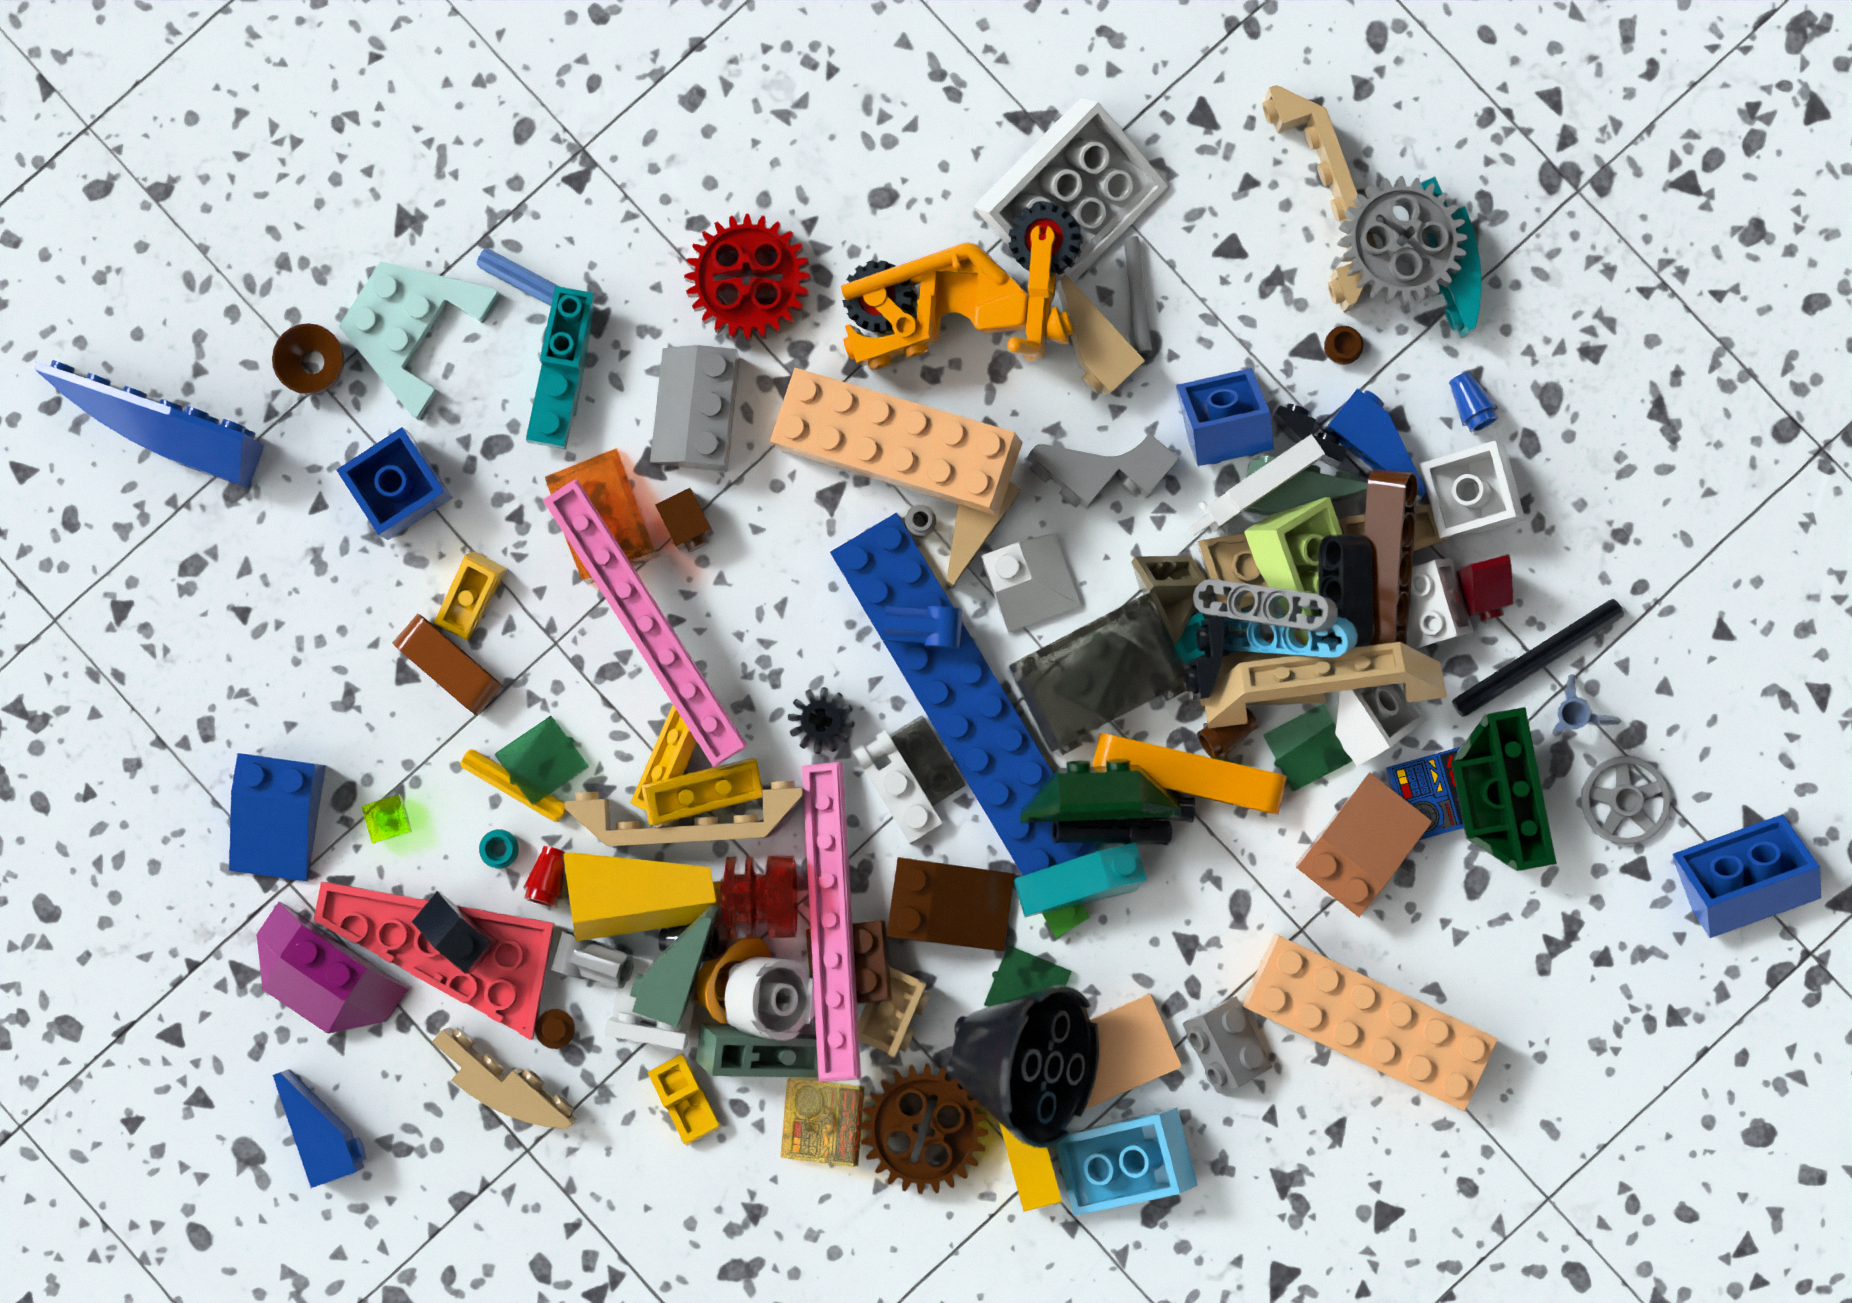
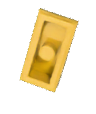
[434,551,506,641]

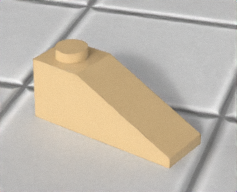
[1056,274,1145,395]
[946,482,1021,588]

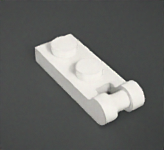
[852,730,943,844]

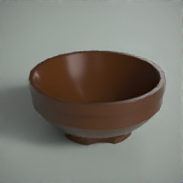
[272,323,345,395]

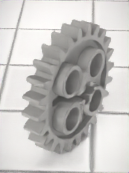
[1337,176,1468,305]

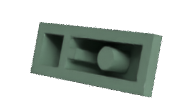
[630,904,719,1027]
[696,1024,819,1077]

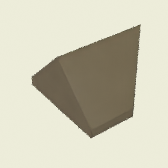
[1131,556,1206,646]

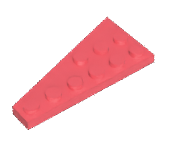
[314,882,555,1040]

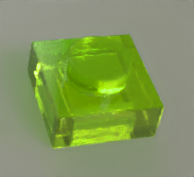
[361,794,412,844]

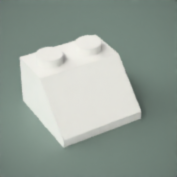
[1420,440,1525,539]

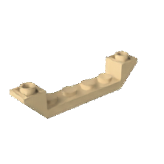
[1262,85,1378,313]
[1204,642,1447,729]
[565,781,803,846]

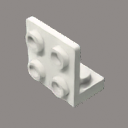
[1407,558,1474,649]
[604,956,700,1050]

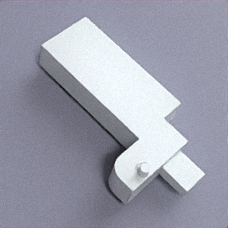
[1188,434,1325,537]

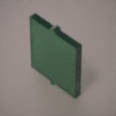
[1262,703,1353,792]
[495,716,589,806]
[983,945,1072,1007]

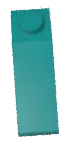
[1014,842,1147,918]

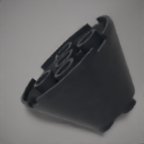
[947,985,1099,1148]

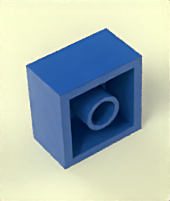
[336,427,453,540]

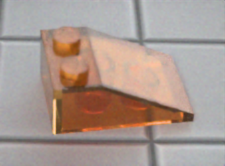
[545,448,660,585]

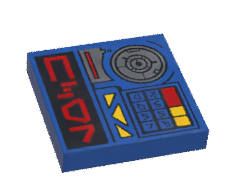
[1386,747,1464,841]

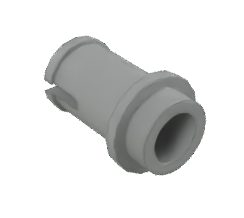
[905,505,936,537]

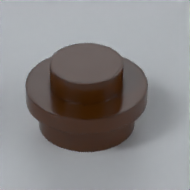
[1324,326,1363,365]
[535,1009,575,1049]

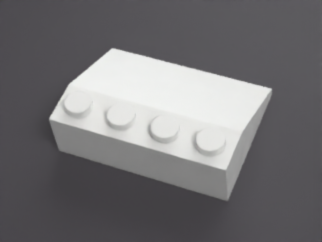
[973,98,1169,294]

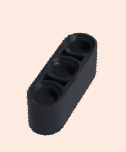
[1318,535,1373,648]

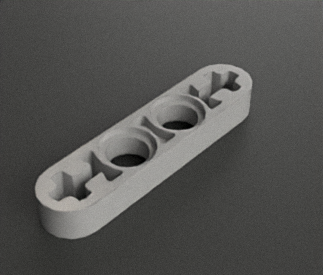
[1193,579,1338,632]

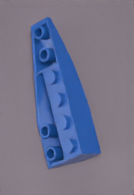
[34,360,265,489]

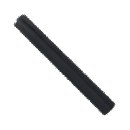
[1452,599,1624,717]

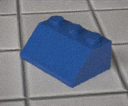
[1672,814,1821,938]

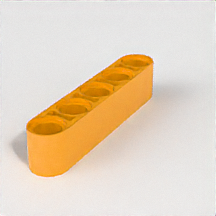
[1092,733,1287,815]

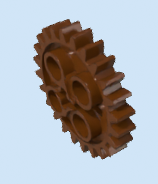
[860,1063,988,1195]

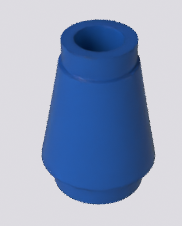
[1449,372,1499,432]

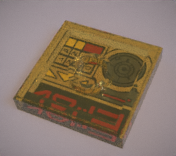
[780,1077,865,1167]

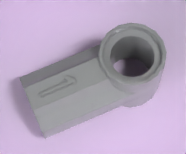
[551,931,634,988]

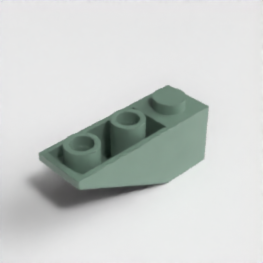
[1244,455,1368,516]

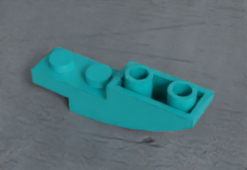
[1420,177,1482,338]
[526,286,594,450]

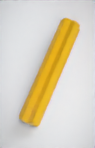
[460,749,567,822]

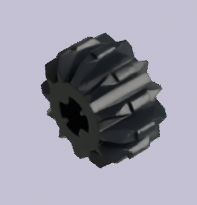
[788,687,855,754]

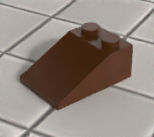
[886,857,1015,952]

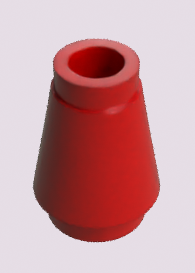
[523,846,566,907]

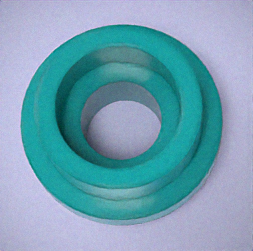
[479,829,519,869]

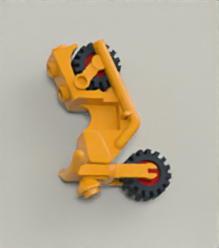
[841,202,1083,370]

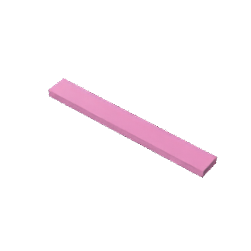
[543,479,748,768]
[802,762,861,1083]

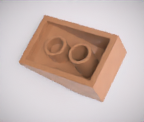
[1296,772,1432,917]

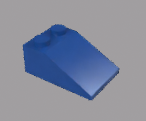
[229,753,326,882]

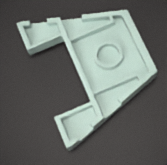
[339,261,500,420]

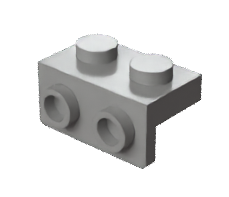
[1183,996,1272,1093]

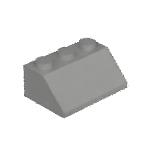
[650,345,740,472]

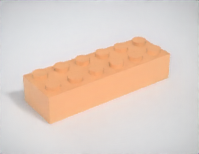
[770,368,1023,516]
[1241,934,1498,1112]

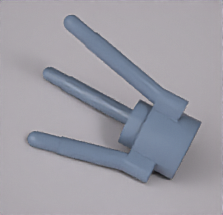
[1552,674,1621,736]

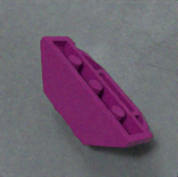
[256,901,409,1034]

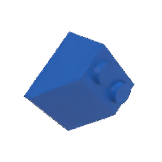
[1176,368,1274,467]

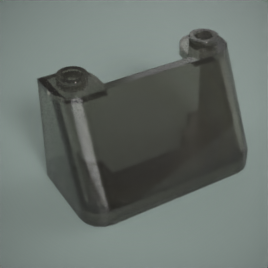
[1007,593,1187,755]

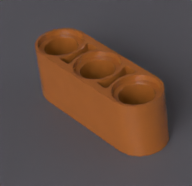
[392,613,503,716]

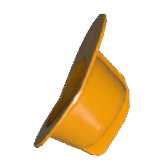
[693,936,771,1024]

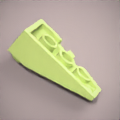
[1244,497,1343,645]

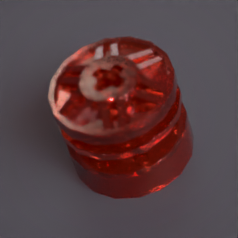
[720,855,798,940]

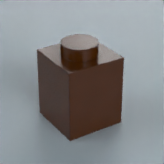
[655,488,714,552]

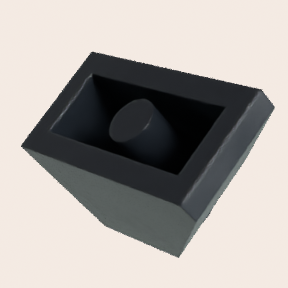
[412,891,498,974]

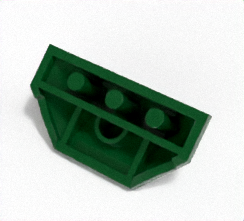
[1451,707,1557,871]
[1020,759,1181,823]

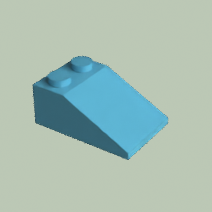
[1055,1107,1198,1216]

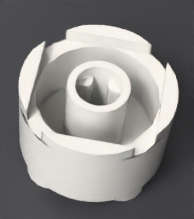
[725,956,815,1040]

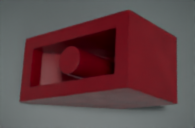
[1456,554,1514,621]

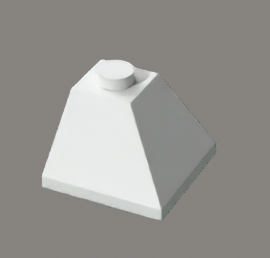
[981,533,1081,633]
[1335,683,1428,767]

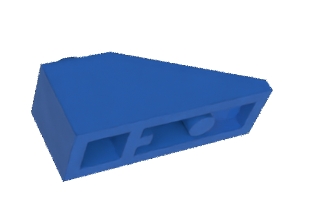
[1324,388,1427,501]
[272,1069,366,1188]

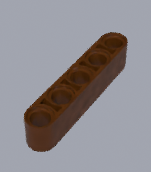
[1364,469,1418,646]

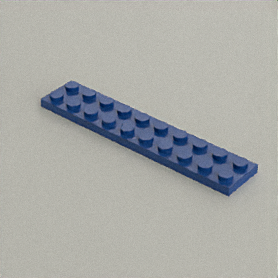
[830,512,1098,876]

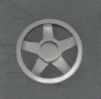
[1581,756,1670,845]

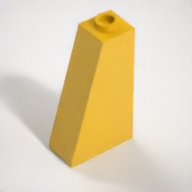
[563,852,723,941]

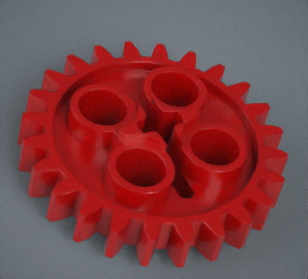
[684,214,811,341]

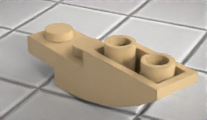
[432,1027,577,1129]

